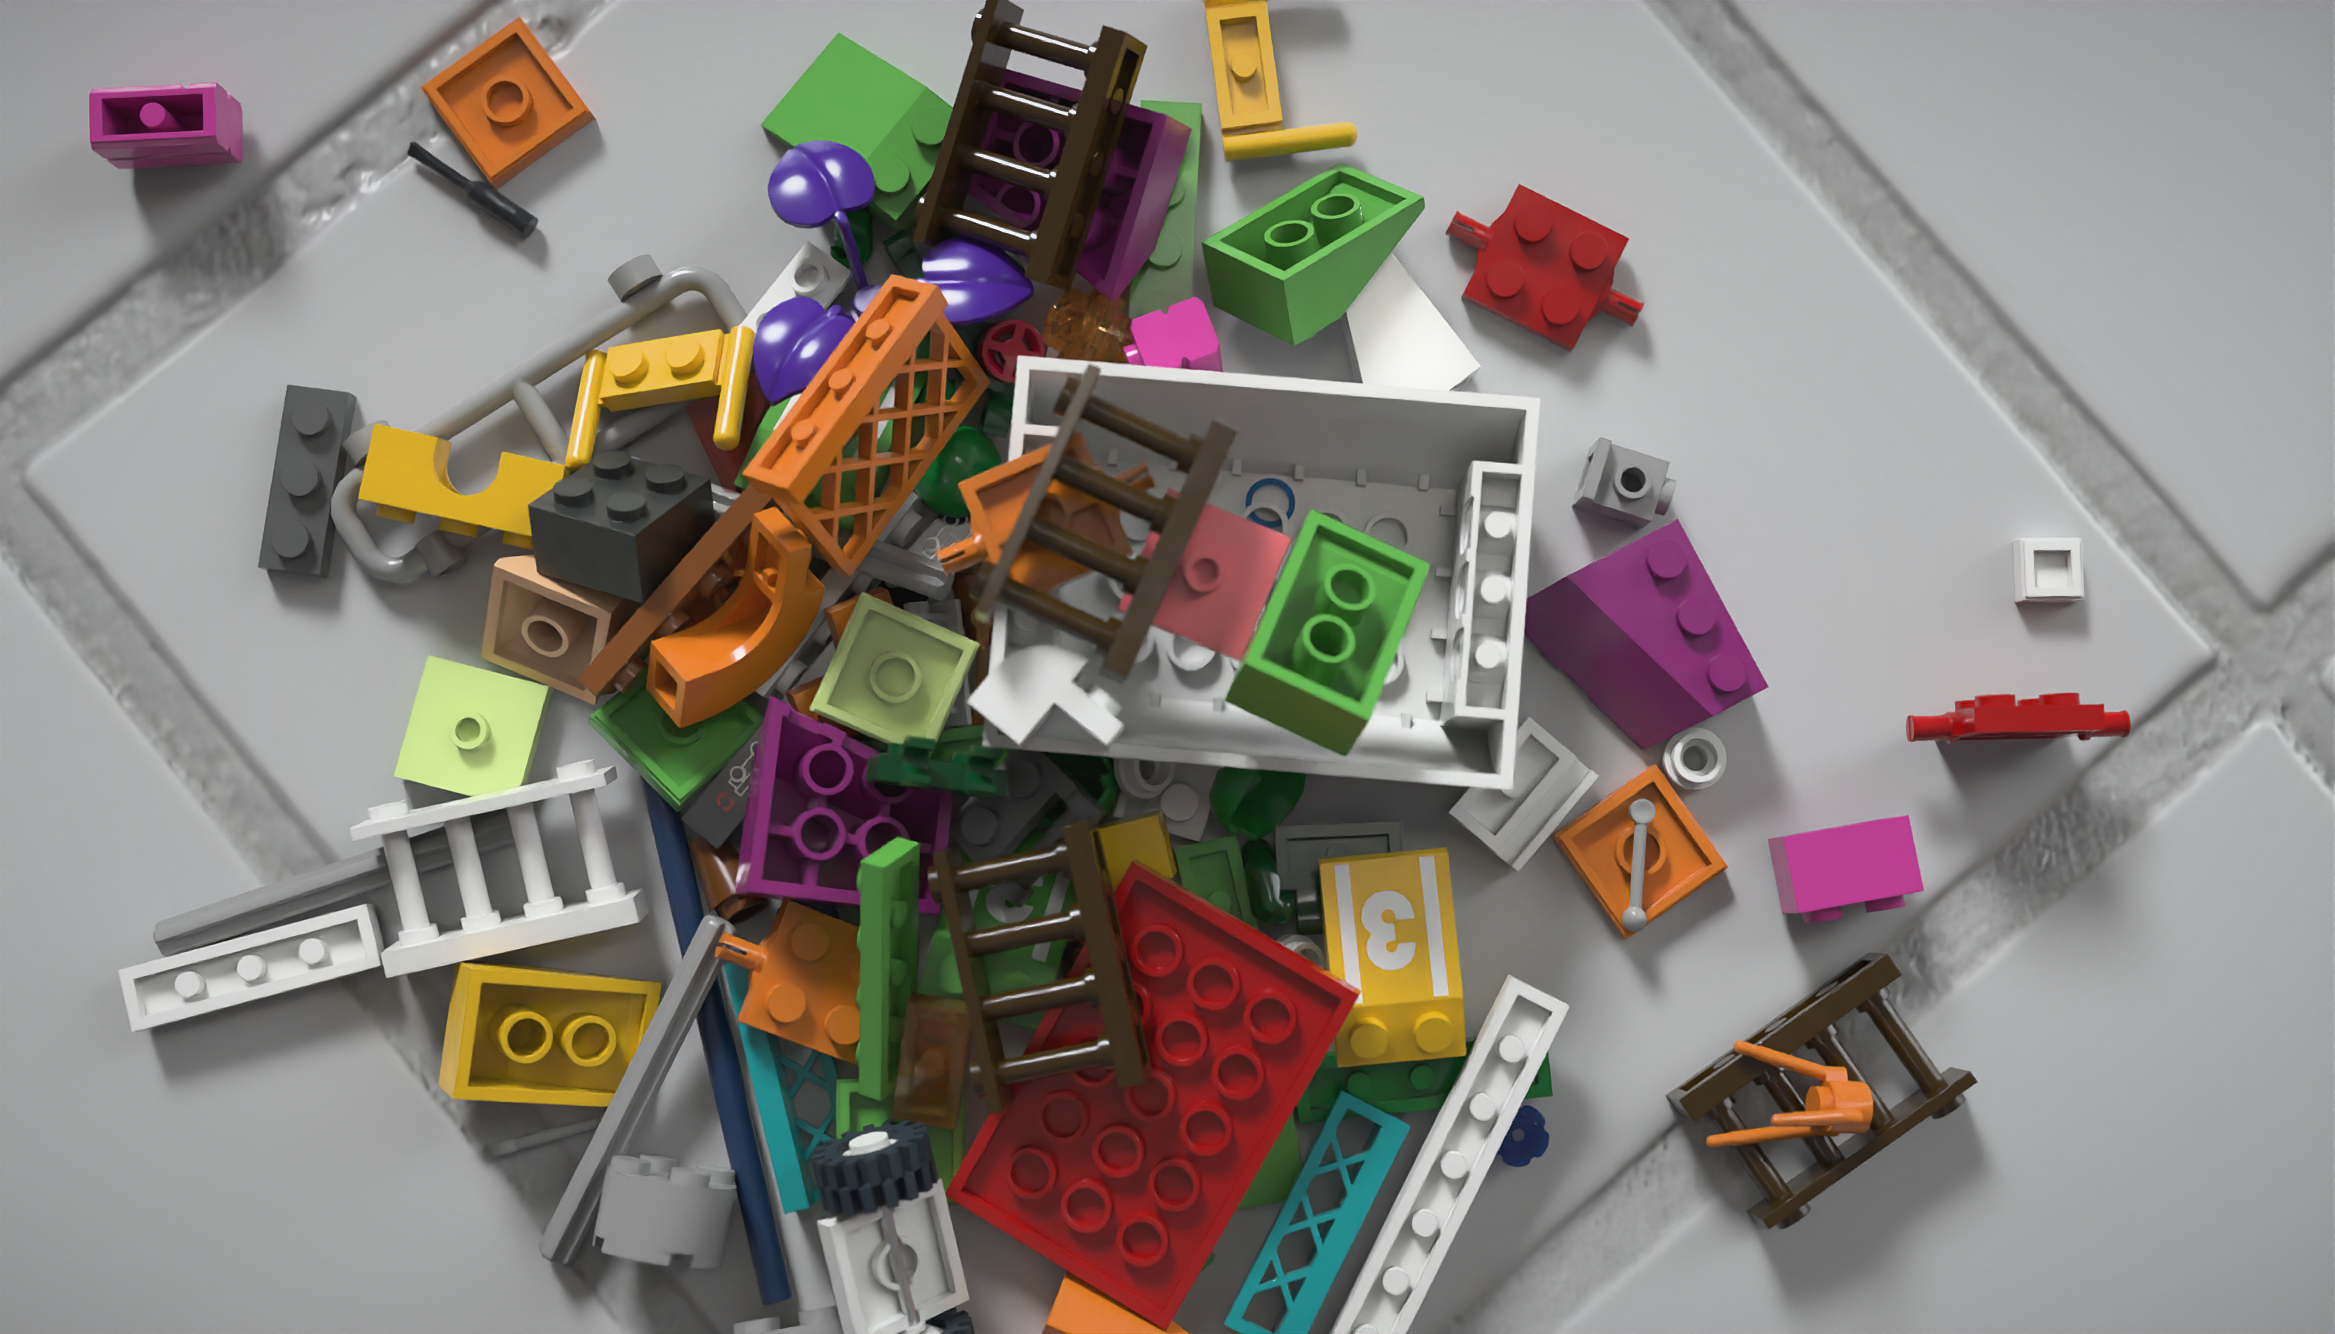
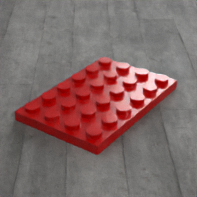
[945,859,1361,1330]

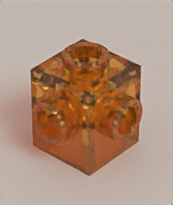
[1041,287,1133,364]

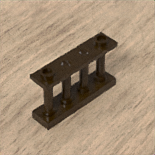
[912,0,1148,292]
[968,363,1238,685]
[928,816,1153,1114]
[1666,952,1978,1230]

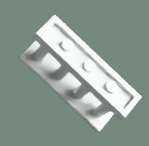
[350,759,649,978]

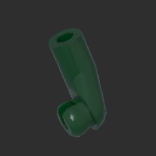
[1241,838,1296,926]

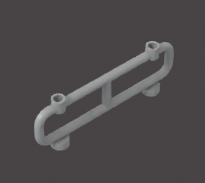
[331,254,748,582]

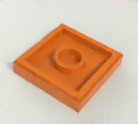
[420,16,595,189]
[1550,764,1729,939]

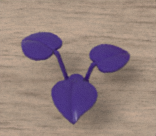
[753,140,1034,406]

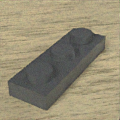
[258,384,356,578]

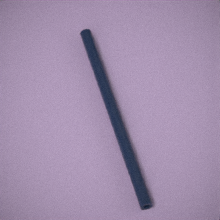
[639,774,794,1305]

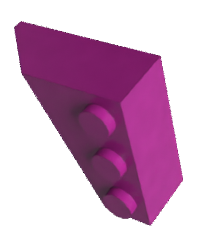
[968,69,1192,302]
[1524,519,1769,750]
[735,696,953,917]

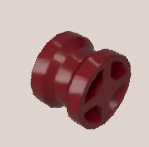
[976,319,1045,383]

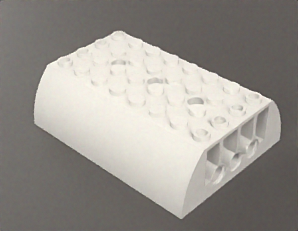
[982,356,1540,790]

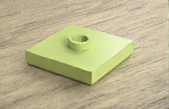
[809,592,980,759]
[393,655,554,797]

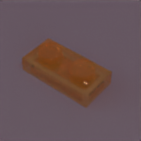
[892,992,972,1130]

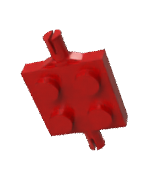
[1445,184,1644,352]
[1906,693,2131,744]

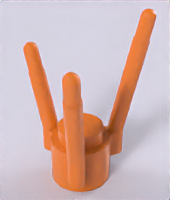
[1706,1041,1873,1148]

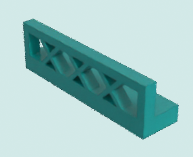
[723,961,840,1214]
[1223,1089,1411,1334]

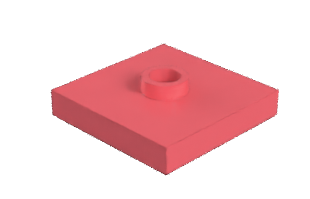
[1117,488,1291,662]

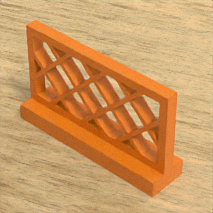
[742,274,991,578]

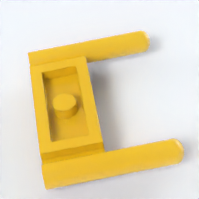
[1203,0,1358,162]
[565,326,755,472]

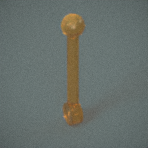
[971,606,995,726]

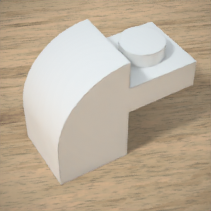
[967,645,1125,749]

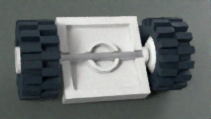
[811,1120,975,1334]

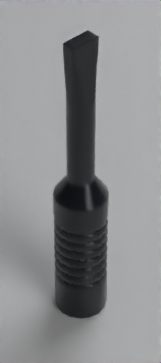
[407,141,538,238]

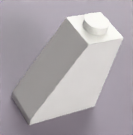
[1340,252,1481,391]

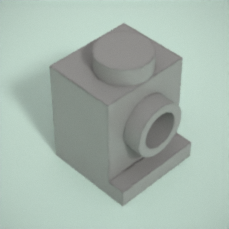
[1572,437,1676,528]

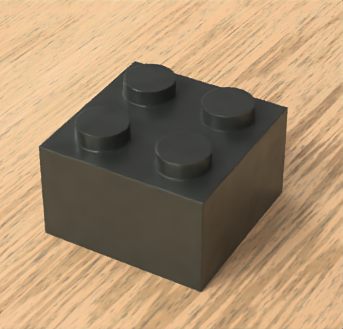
[528,451,715,603]

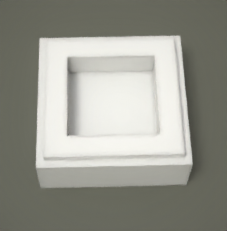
[2012,538,2084,603]

